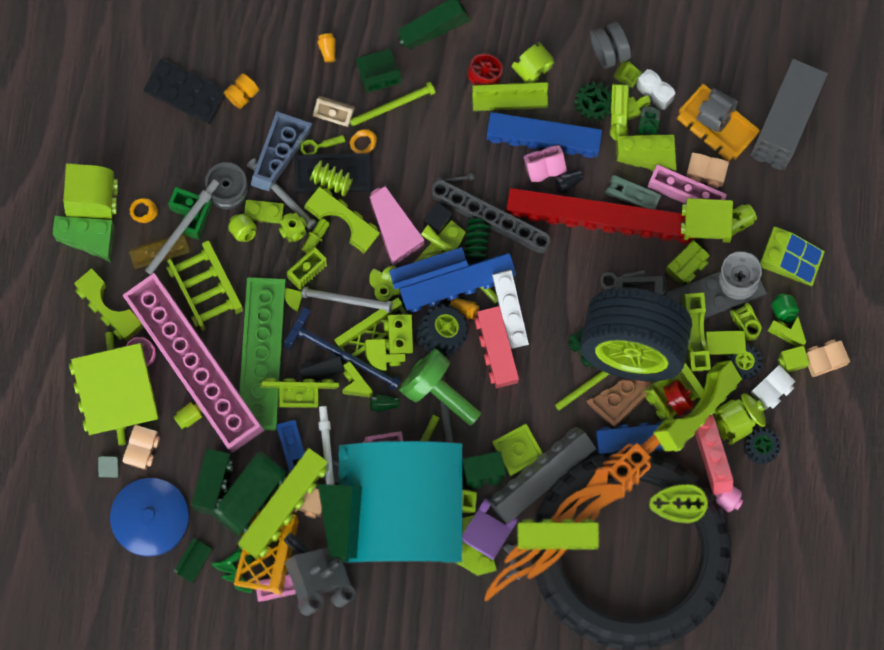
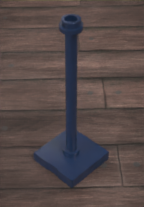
[284,307,401,390]

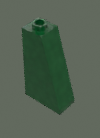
[397,0,472,50]
[318,484,362,562]

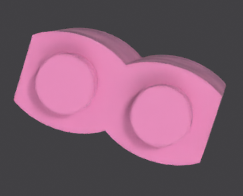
[524,145,567,182]

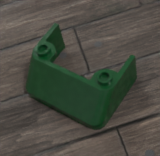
[213,451,288,539]

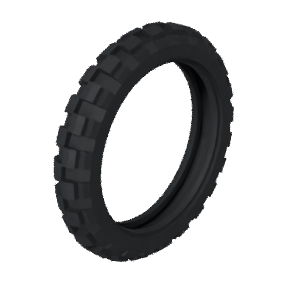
[530,450,732,650]

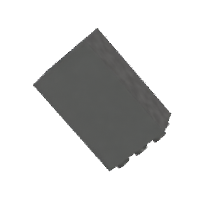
[750,59,828,170]

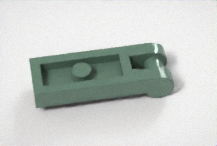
[605,176,661,210]

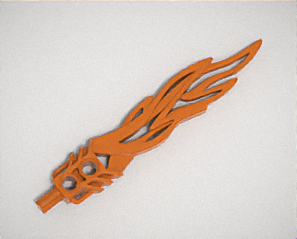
[485,434,660,601]

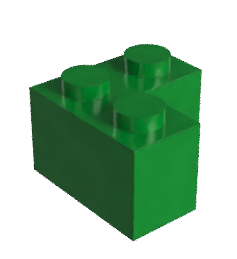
[168,187,213,240]

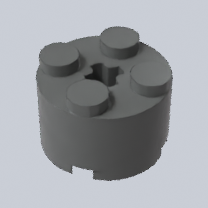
[696,88,738,133]

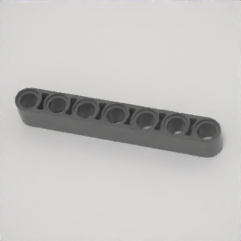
[432,181,550,253]

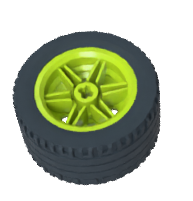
[580,288,692,382]

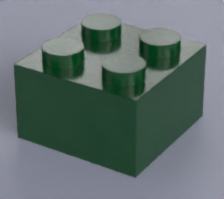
[462,451,506,490]

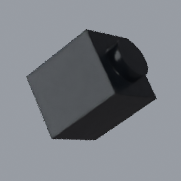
[424,202,453,235]

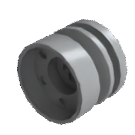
[719,252,762,300]

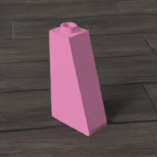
[370,187,424,266]

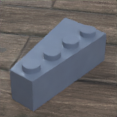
[251,111,312,191]

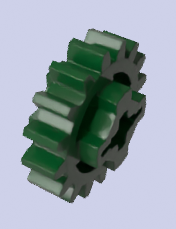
[574,81,612,122]

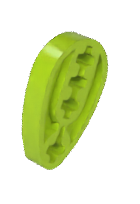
[649,485,708,523]

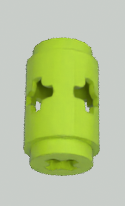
[732,204,757,236]

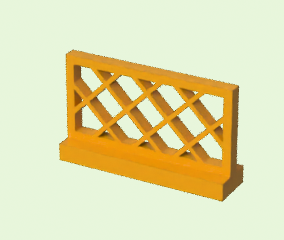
[234,511,299,595]

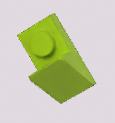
[768,317,806,347]
[342,361,373,398]

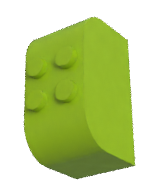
[63,164,118,220]

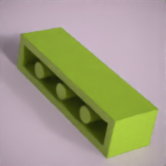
[518,519,599,549]

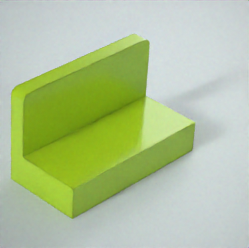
[705,331,746,355]

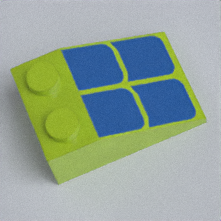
[760,226,825,286]

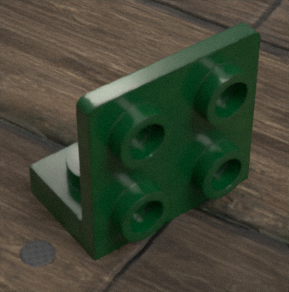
[356,49,401,94]

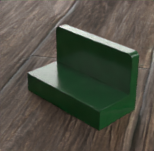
[174,537,213,584]

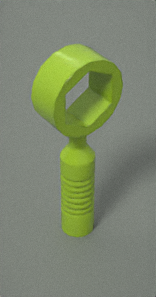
[301,135,345,155]

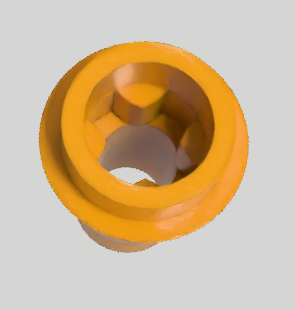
[317,34,335,62]
[450,298,479,320]

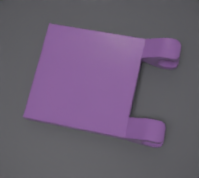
[462,499,519,560]

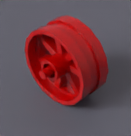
[467,54,503,86]
[663,379,694,416]

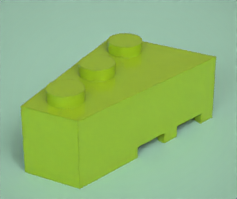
[616,135,676,172]

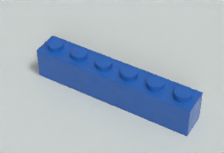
[487,112,602,158]
[399,253,516,313]

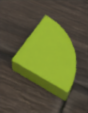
[285,288,302,311]

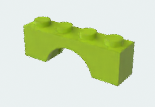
[304,187,380,254]
[74,268,144,342]
[680,293,711,371]

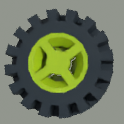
[726,344,762,381]

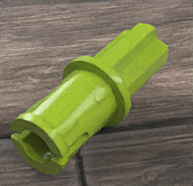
[301,218,329,253]

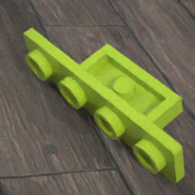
[260,378,339,408]

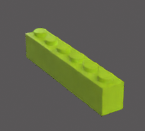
[238,449,329,560]

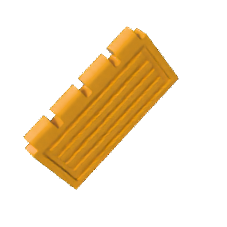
[677,84,760,162]

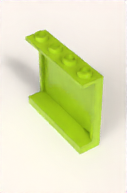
[69,343,159,435]

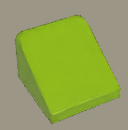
[613,62,642,88]

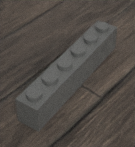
[488,427,596,523]

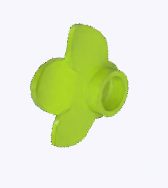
[369,266,400,302]

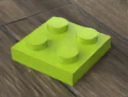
[492,424,543,477]

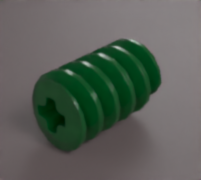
[464,219,491,261]

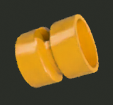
[224,73,259,109]

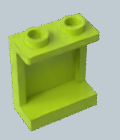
[681,198,733,243]
[644,363,704,420]

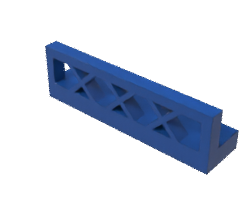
[389,247,468,289]

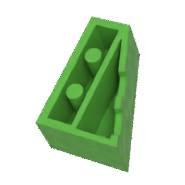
[53,216,115,263]

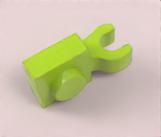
[627,95,651,121]

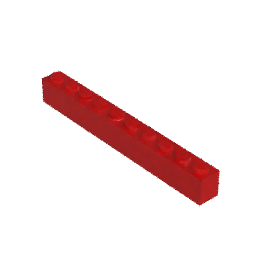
[506,188,695,244]

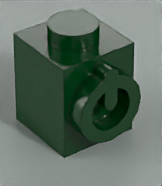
[637,107,661,136]

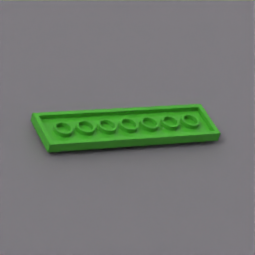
[239,277,286,431]

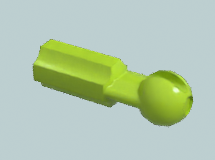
[610,84,629,140]

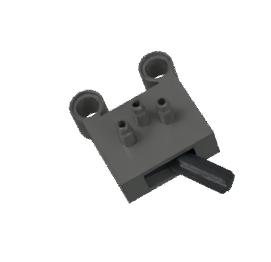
[284,533,356,616]

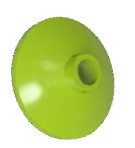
[741,393,766,427]

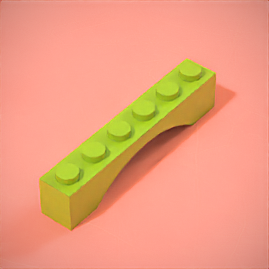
[654,361,742,451]

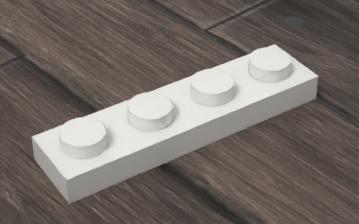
[492,270,529,349]

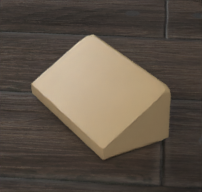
[313,96,355,127]

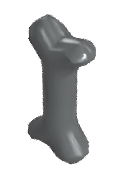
[503,543,522,580]

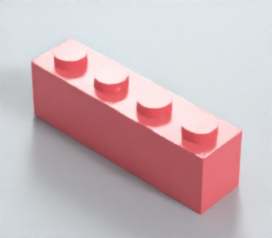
[474,306,519,388]
[695,414,733,495]

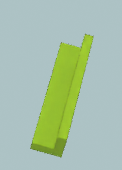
[472,83,548,111]
[334,298,408,362]

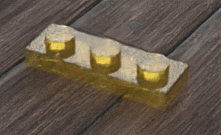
[129,233,190,269]

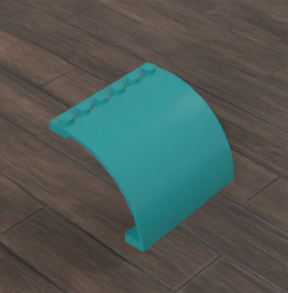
[338,441,462,563]

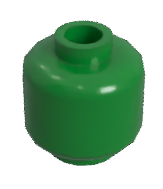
[771,293,799,323]

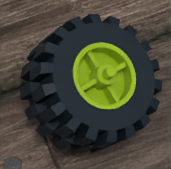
[416,304,469,357]

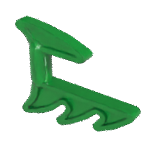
[212,547,254,593]

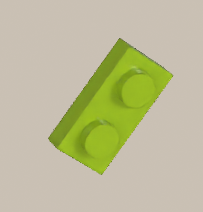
[244,200,284,224]

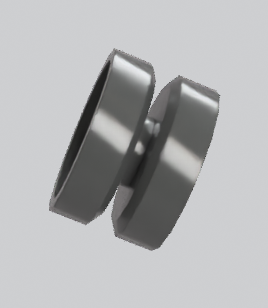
[590,21,631,69]
[205,162,248,210]

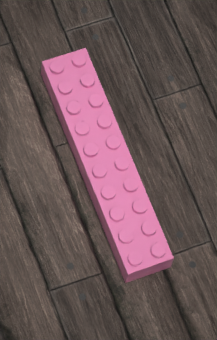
[123,273,264,453]

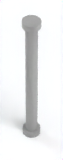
[247,158,317,229]
[302,286,393,313]

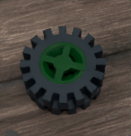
[744,428,781,465]

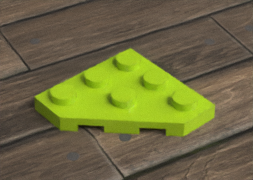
[455,515,496,576]

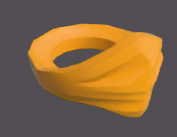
[350,129,377,154]
[130,198,158,223]

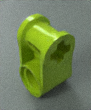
[730,302,762,341]

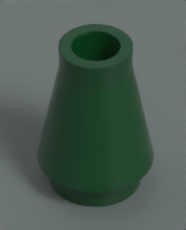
[370,394,399,413]

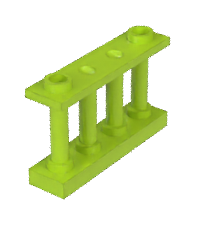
[166,240,243,331]

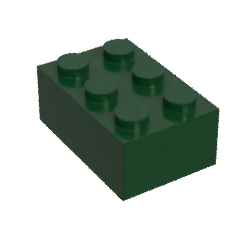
[191,449,235,516]

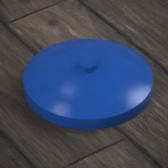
[110,478,189,557]

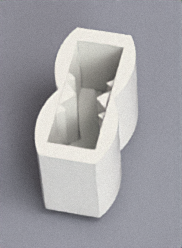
[636,69,675,110]
[750,365,796,410]

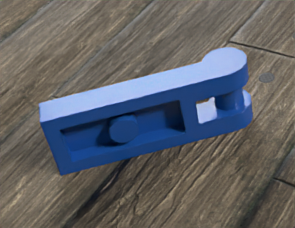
[276,420,305,473]

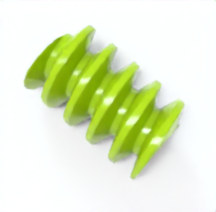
[310,160,353,196]

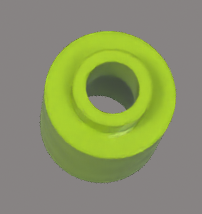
[173,402,202,429]

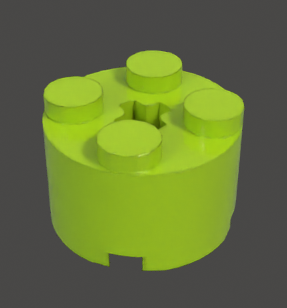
[511,42,555,83]
[713,399,755,445]

